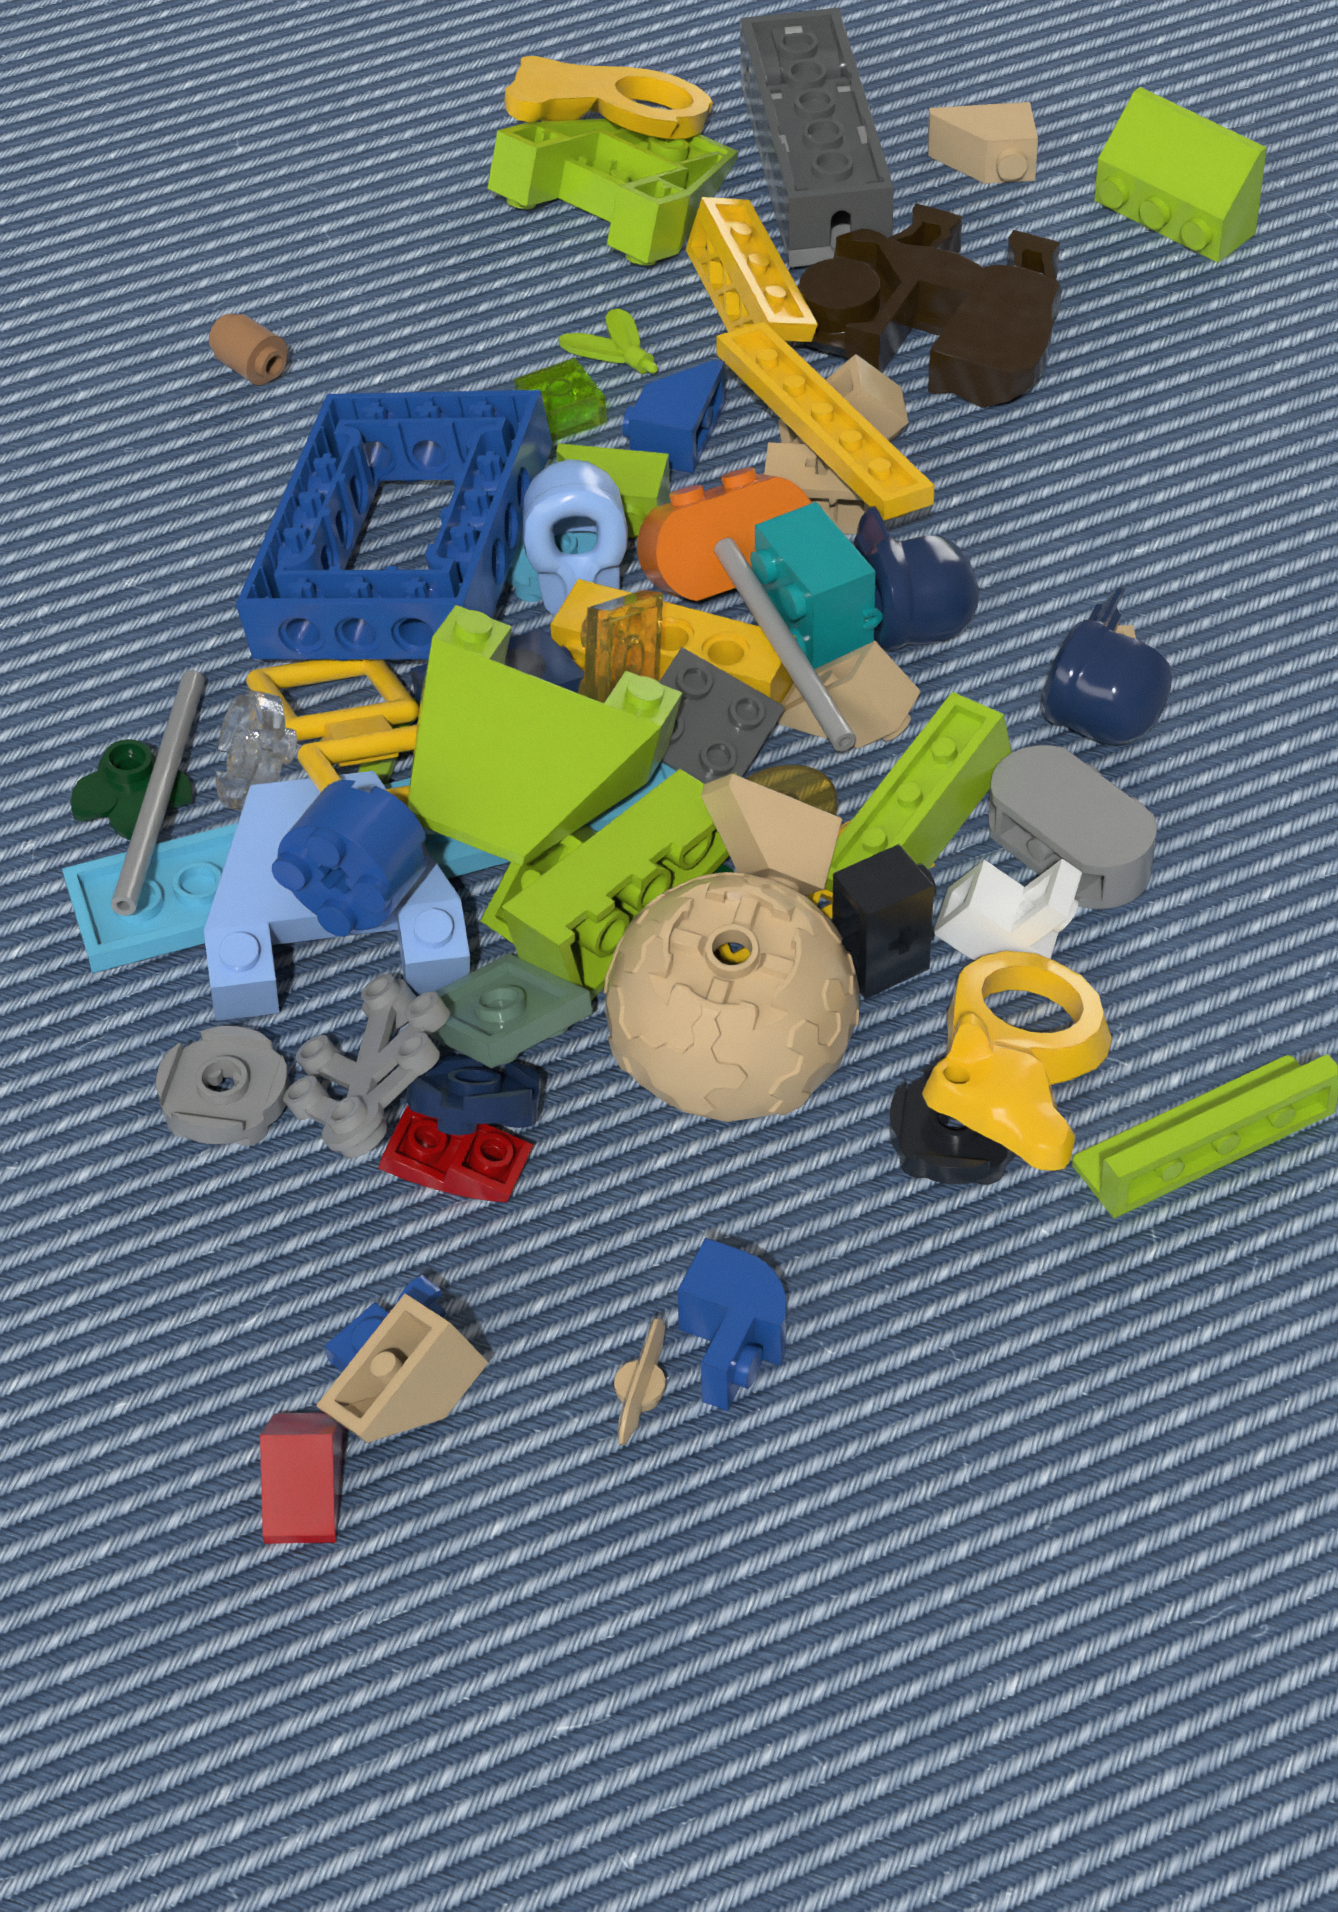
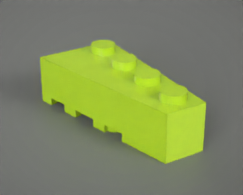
[502,769,729,1001]

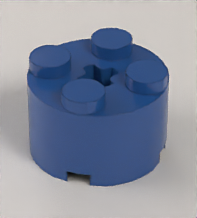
[272,780,429,937]

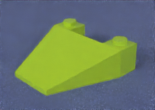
[487,119,738,265]
[407,605,683,866]

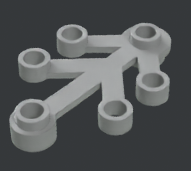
[283,974,450,1158]

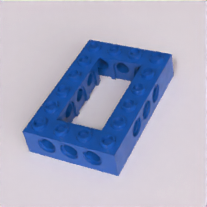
[236,390,553,661]

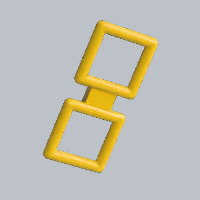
[246,659,419,806]

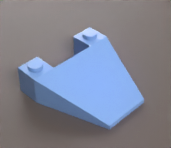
[204,771,470,1021]

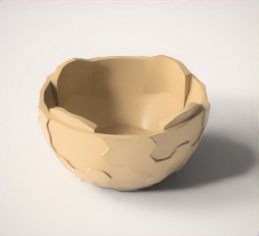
[604,872,860,1122]

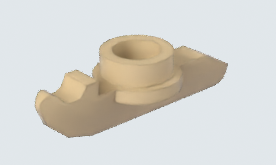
[614,1318,666,1446]

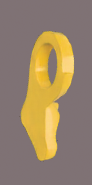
[504,56,713,139]

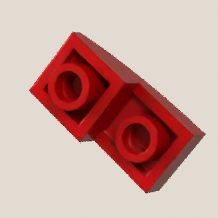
[378,1105,533,1203]

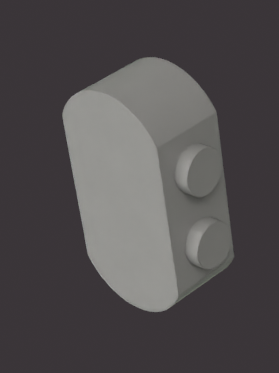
[988,745,1157,909]

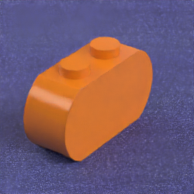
[637,467,811,601]

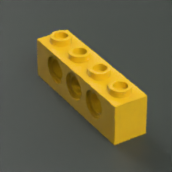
[550,579,796,704]

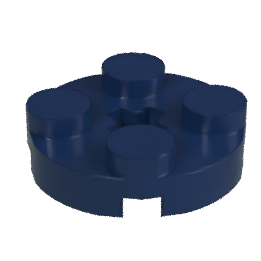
[407,1056,541,1135]

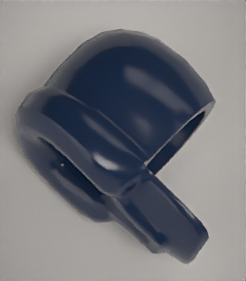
[854,506,979,651]
[1042,587,1172,746]

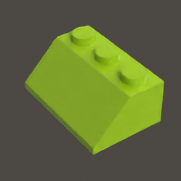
[1094,87,1267,263]

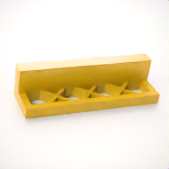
[685,197,818,342]

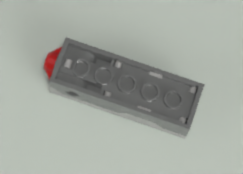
[740,8,894,267]

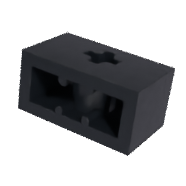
[832,844,937,999]

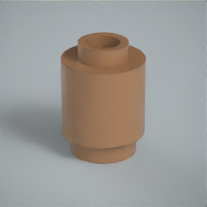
[209,313,287,385]

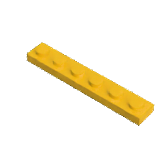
[716,321,935,521]

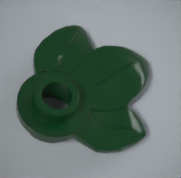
[71,739,192,840]

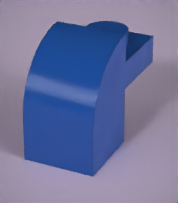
[677,1238,786,1411]

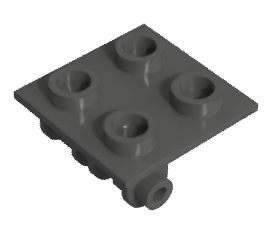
[659,647,785,784]

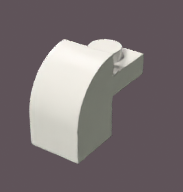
[934,859,1082,960]

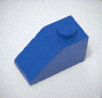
[622,360,725,473]

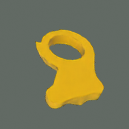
[922,951,1112,1171]

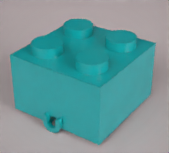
[750,502,882,669]

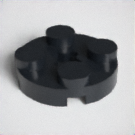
[889,1065,1017,1185]

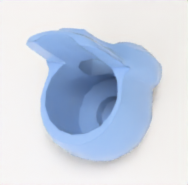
[522,459,628,615]

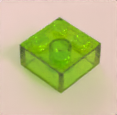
[514,358,607,442]

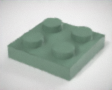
[428,953,593,1068]

